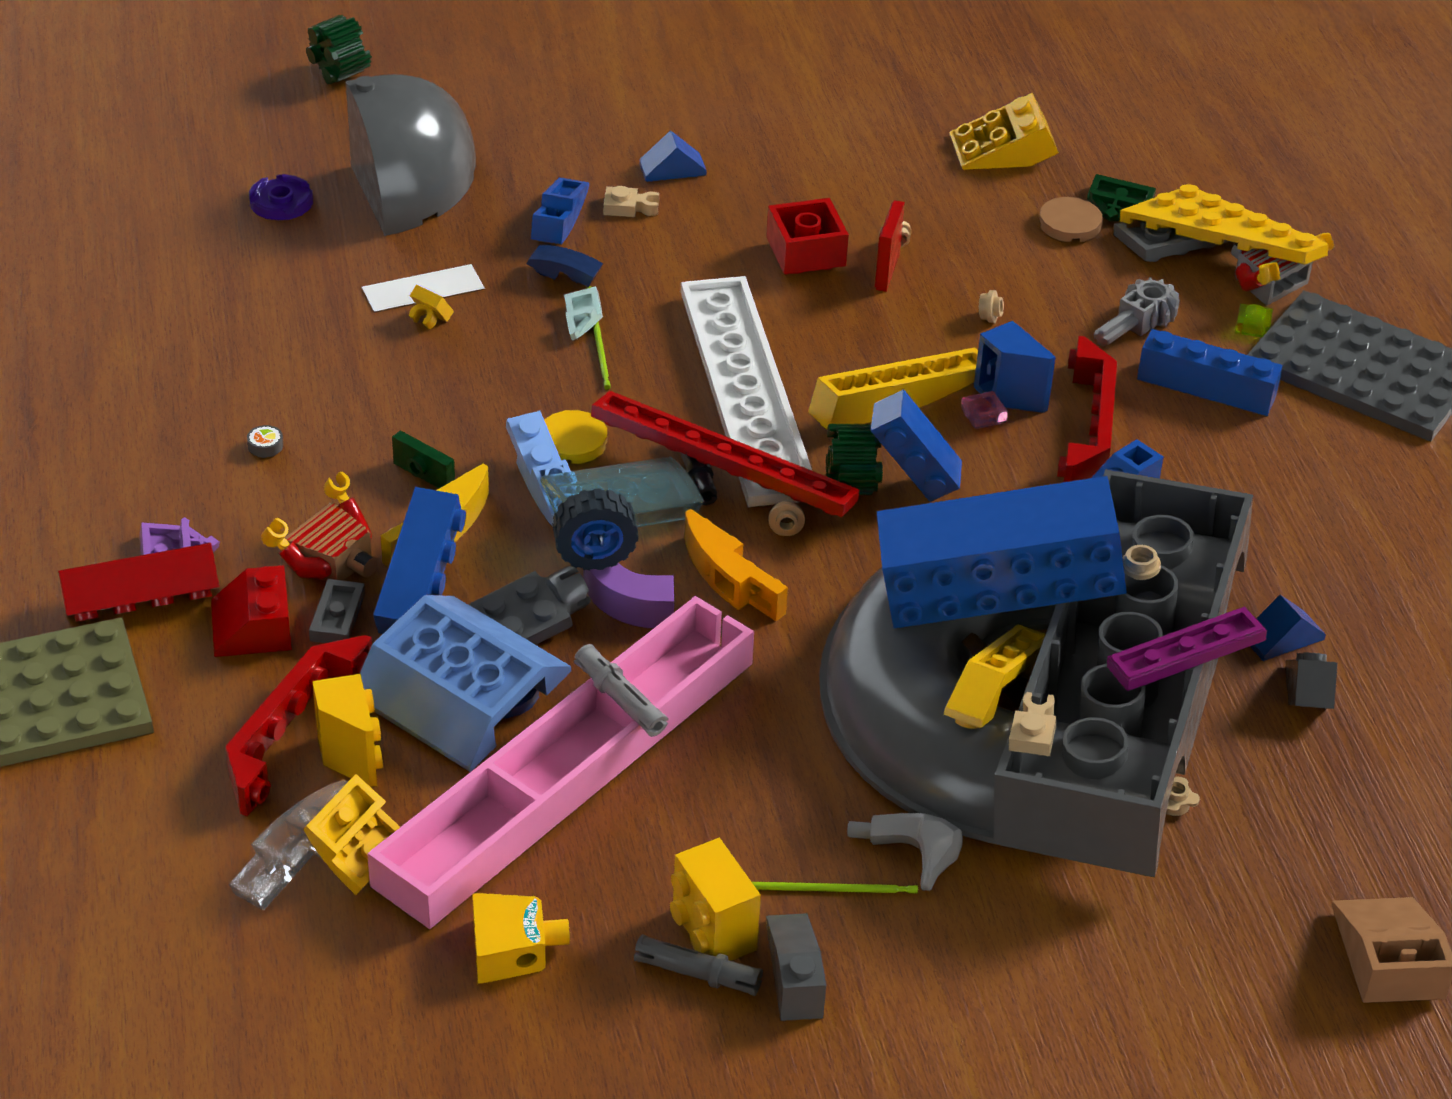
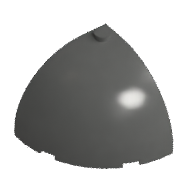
[346,74,476,236]

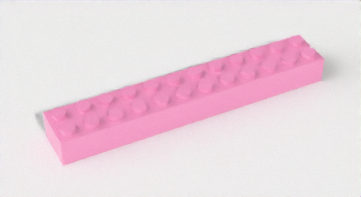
[367,596,754,929]

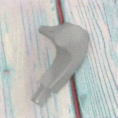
[847,813,963,891]

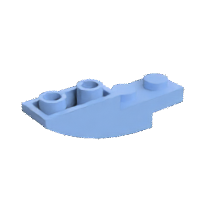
[506,411,580,527]

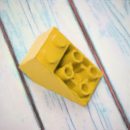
[949,93,1059,170]

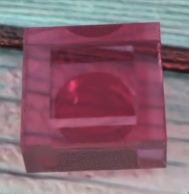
[961,391,1008,429]

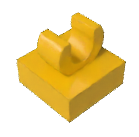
[409,285,454,329]

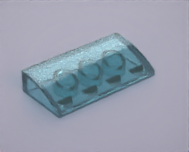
[540,456,704,527]

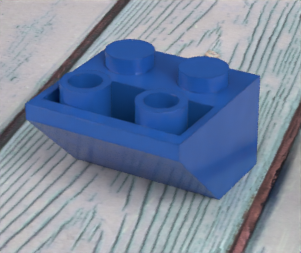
[974,321,1056,413]

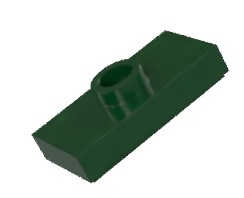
[392,430,455,488]

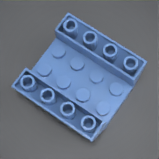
[360,595,572,772]

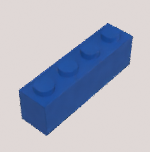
[1137,329,1283,416]
[373,487,466,634]

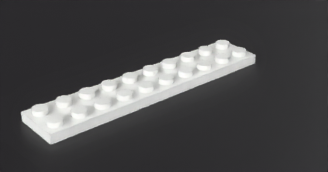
[681,276,813,507]

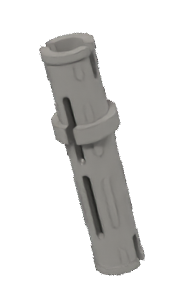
[574,644,668,737]

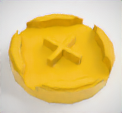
[544,410,607,464]

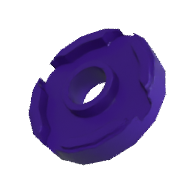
[249,174,313,220]

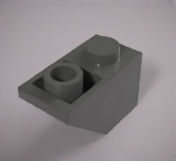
[1285,652,1338,709]

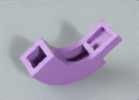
[583,562,674,628]

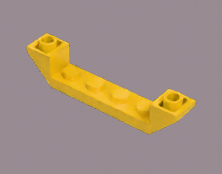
[943,625,1046,729]

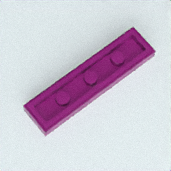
[1107,606,1267,691]

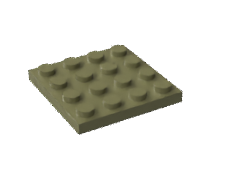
[0,617,154,767]

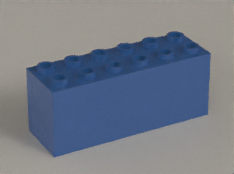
[877,476,1127,629]

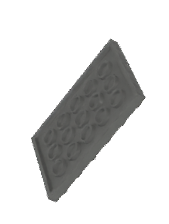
[1247,290,1452,442]

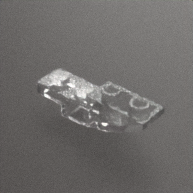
[229,780,348,911]

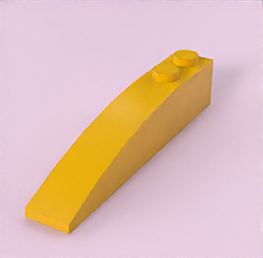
[808,347,978,429]

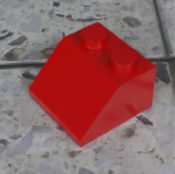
[211,565,292,657]

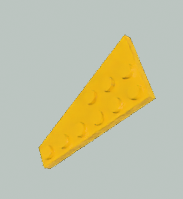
[1120,184,1329,265]

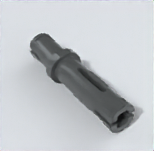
[634,934,763,996]

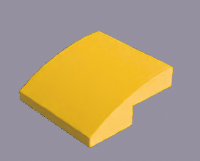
[303,774,400,895]

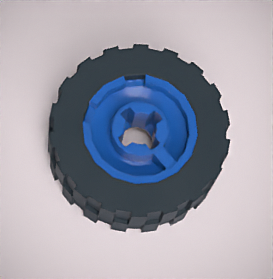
[552,488,639,571]

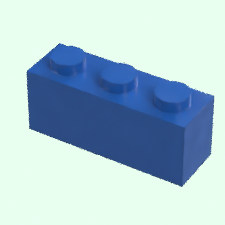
[871,389,962,502]

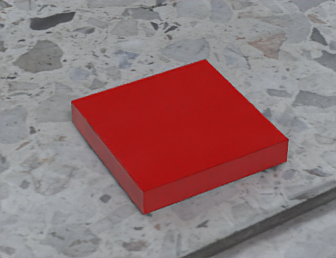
[875,200,905,292]

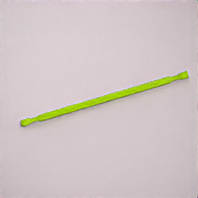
[586,286,611,390]
[752,882,918,894]

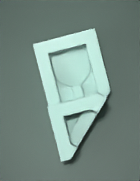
[564,286,603,340]

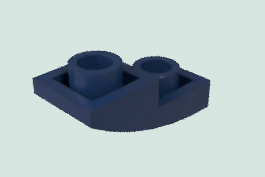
[526,245,603,287]

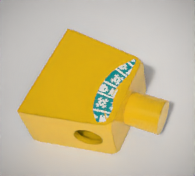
[472,893,570,984]

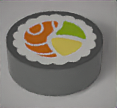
[247,425,283,458]

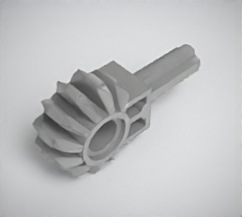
[1094,277,1180,346]

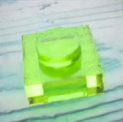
[1235,303,1273,337]

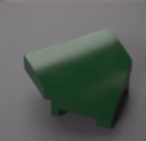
[1087,174,1156,221]

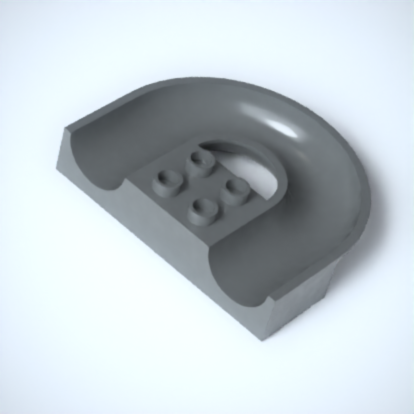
[819,469,1253,878]

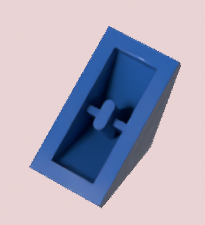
[639,130,707,182]
[1250,594,1326,661]

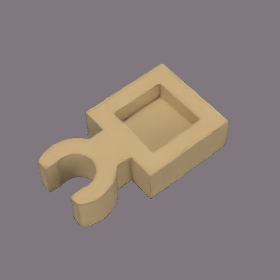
[603,186,659,217]
[1009,692,1056,756]

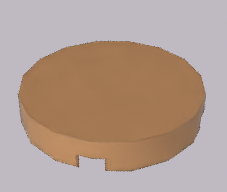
[1039,197,1102,242]

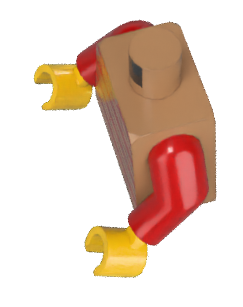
[261,472,378,582]

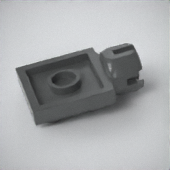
[470,566,591,645]

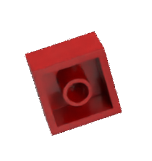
[766,198,849,275]

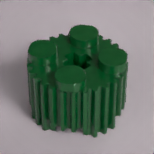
[306,15,372,84]
[825,424,883,495]

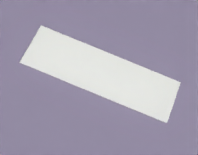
[362,264,485,312]

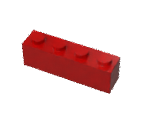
[58,543,220,622]

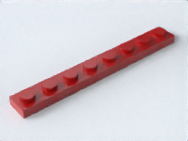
[591,390,860,517]

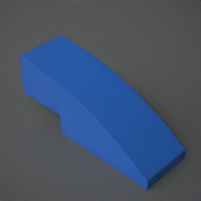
[531,177,589,245]

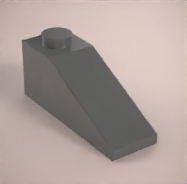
[766,913,826,1021]

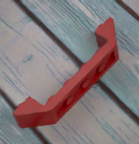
[1057,336,1117,482]
[225,635,372,817]

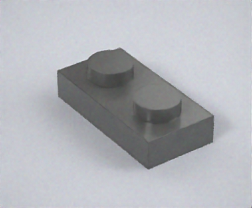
[309,579,365,643]

